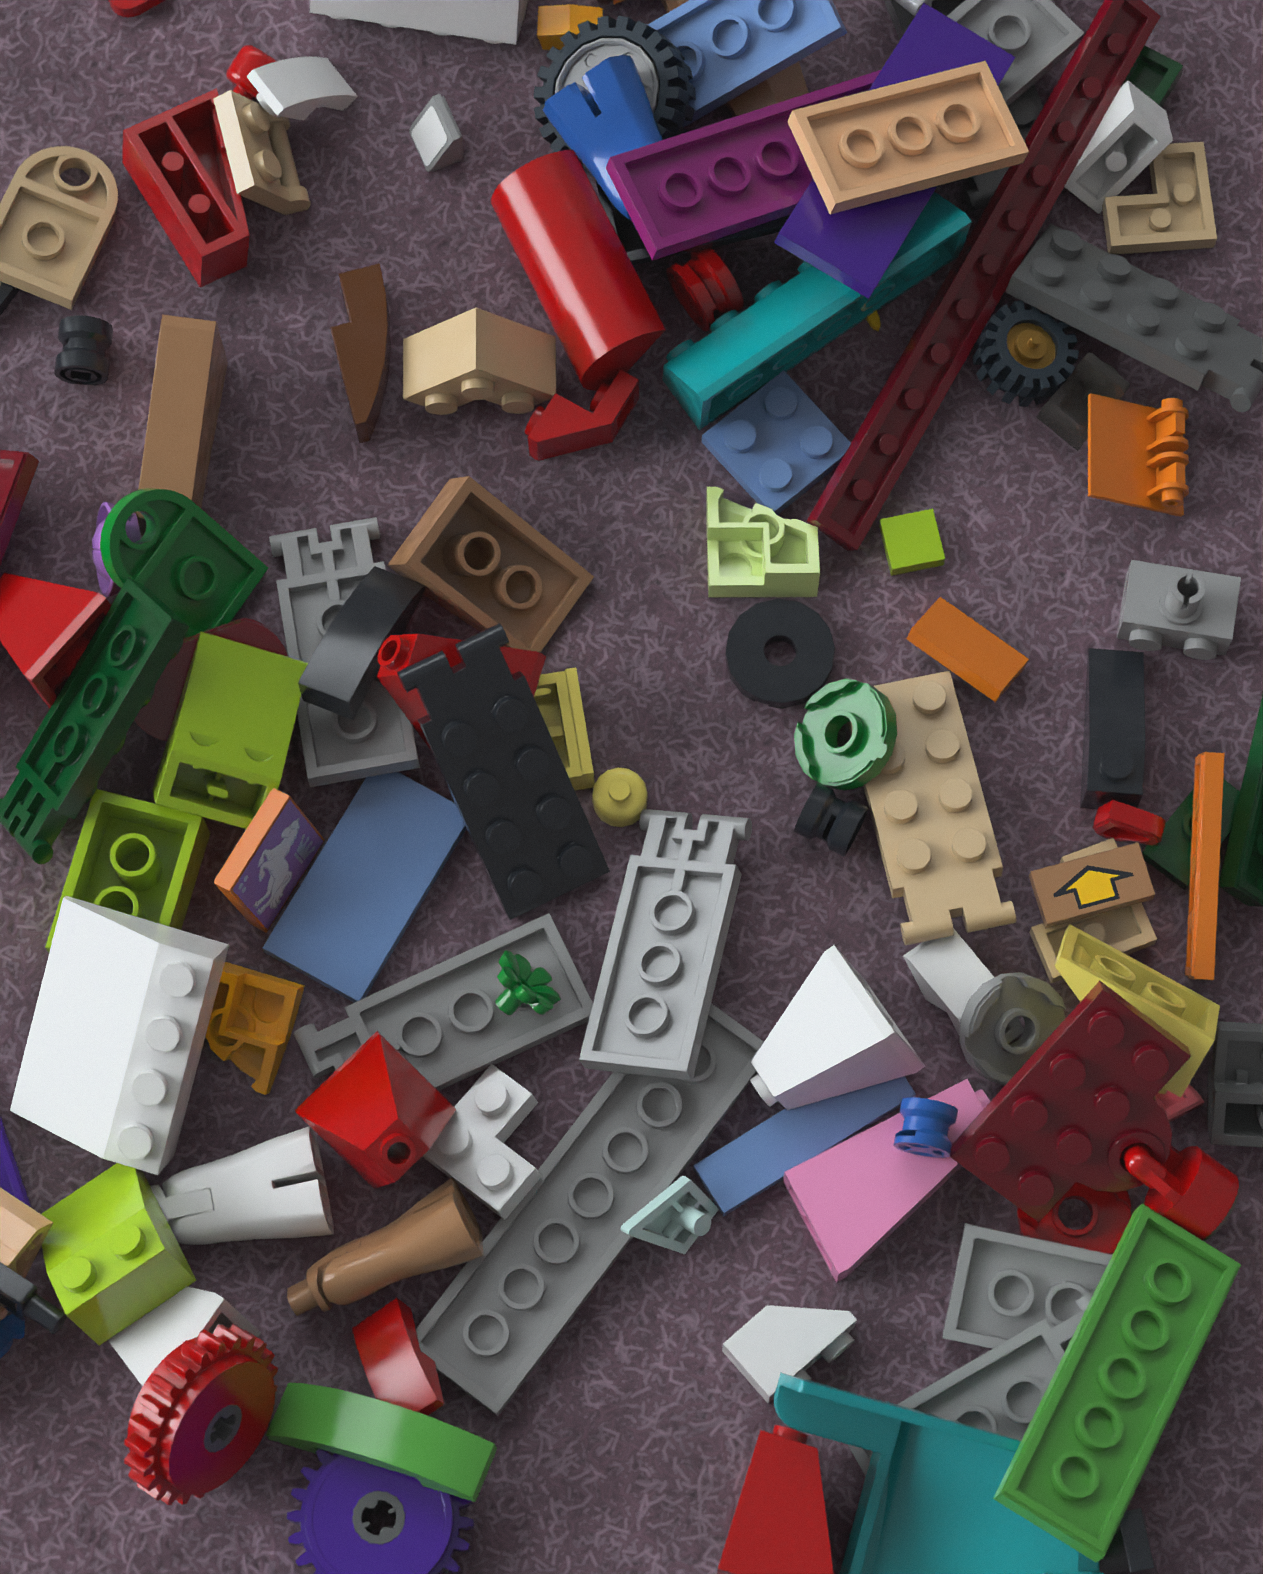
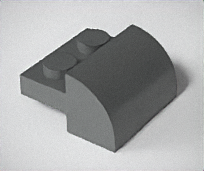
[1207,1021,1263,1147]

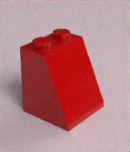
[717,1425,834,1574]

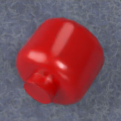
[226,45,276,100]

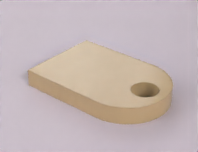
[0,146,118,310]

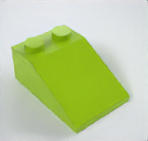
[41,1163,197,1346]

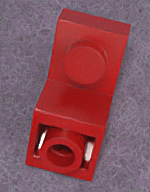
[525,370,639,461]

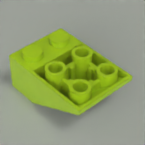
[152,631,308,829]

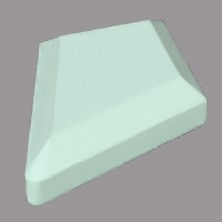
[621,1176,719,1254]

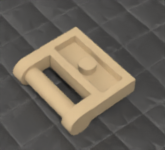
[213,90,310,215]

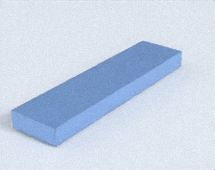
[693,1076,916,1217]

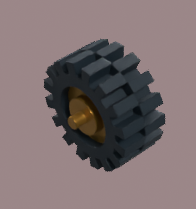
[972,300,1079,407]

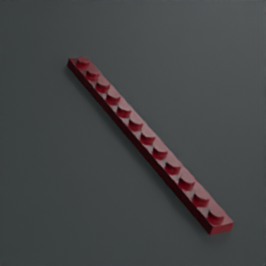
[807,0,1161,551]

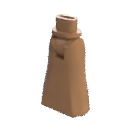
[287,1177,484,1316]

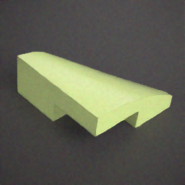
[706,487,820,597]

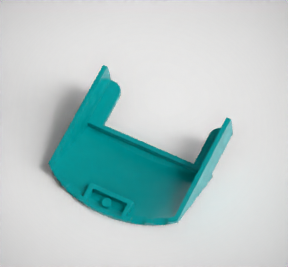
[774,1373,1103,1574]

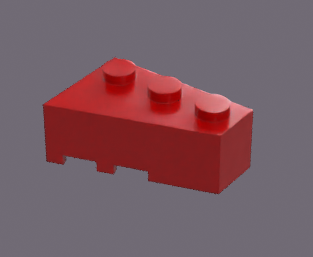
[122,88,250,288]

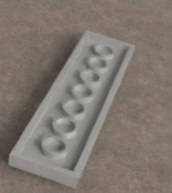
[416,1003,764,1417]

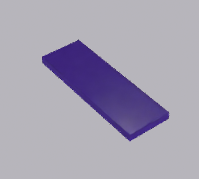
[774,3,1015,299]

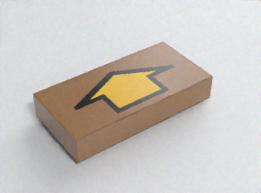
[1029,842,1155,929]

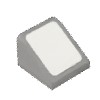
[409,94,464,172]

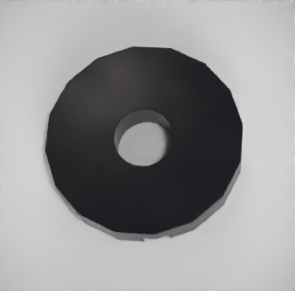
[725,599,835,709]

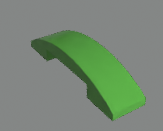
[266,1383,497,1502]

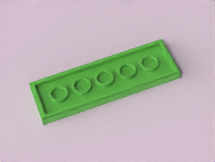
[993,1204,1241,1562]

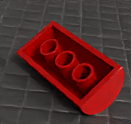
[491,149,666,391]

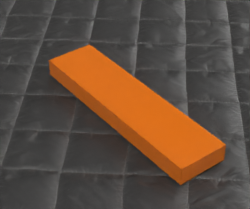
[1185,752,1225,980]

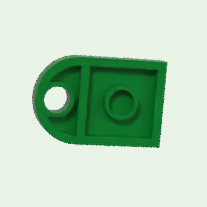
[100,488,268,638]

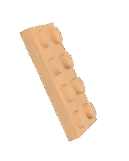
[787,61,1029,214]

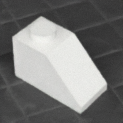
[1064,81,1173,214]

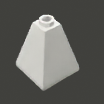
[750,945,925,1110]
[108,1287,261,1386]

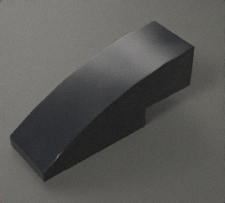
[298,566,425,720]

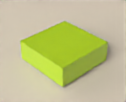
[879,509,945,576]

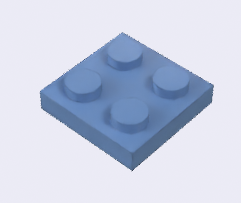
[702,370,851,515]

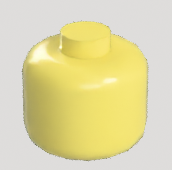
[592,767,648,827]

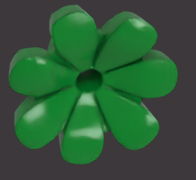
[495,950,561,1015]

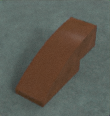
[330,263,391,443]

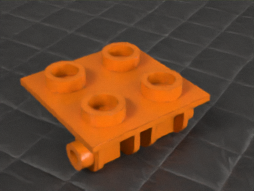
[1088,393,1189,517]

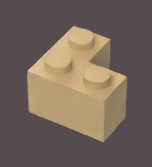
[403,308,556,415]

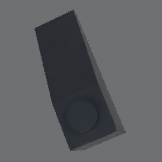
[1080,648,1146,809]

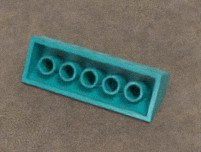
[662,192,972,430]

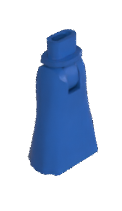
[543,55,663,231]

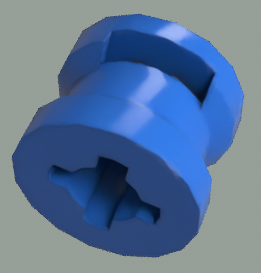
[893,1097,958,1158]

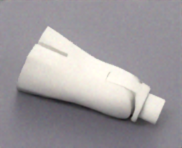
[150,1126,334,1245]

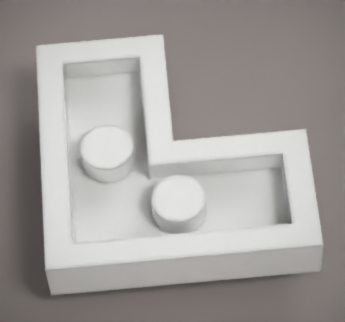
[423,1064,542,1220]

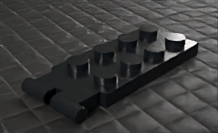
[397,623,610,920]

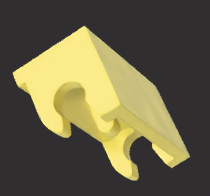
[534,667,594,790]

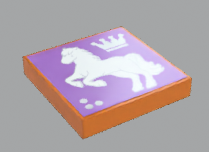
[214,788,325,933]

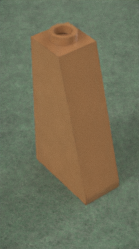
[135,314,228,535]

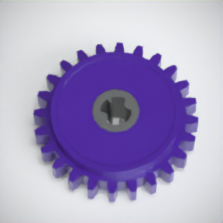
[287,1449,474,1574]

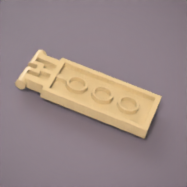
[847,671,1016,946]

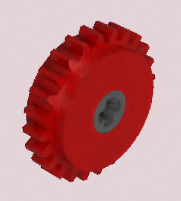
[124,1324,278,1505]

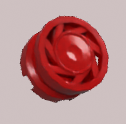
[667,248,744,332]

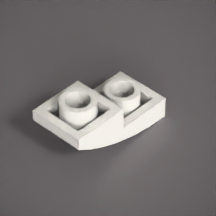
[247,57,358,121]

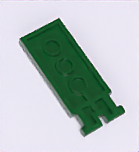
[0,577,189,864]

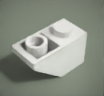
[722,1305,857,1403]

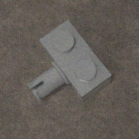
[1117,560,1241,660]

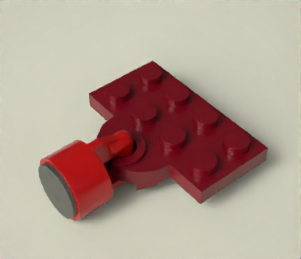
[950,981,1239,1241]

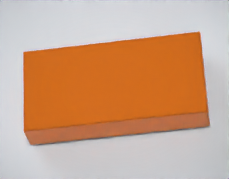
[907,597,1029,703]

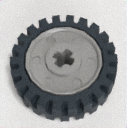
[533,16,696,176]

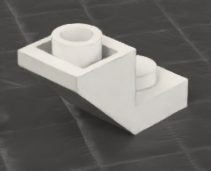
[903,928,1024,1043]

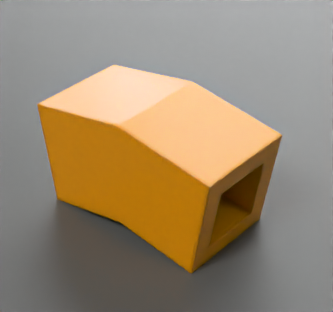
[537,4,603,50]

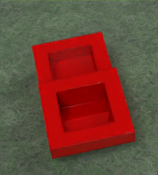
[352,1298,444,1416]

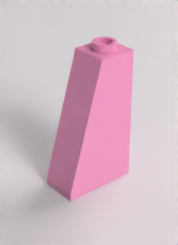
[783,1079,990,1282]

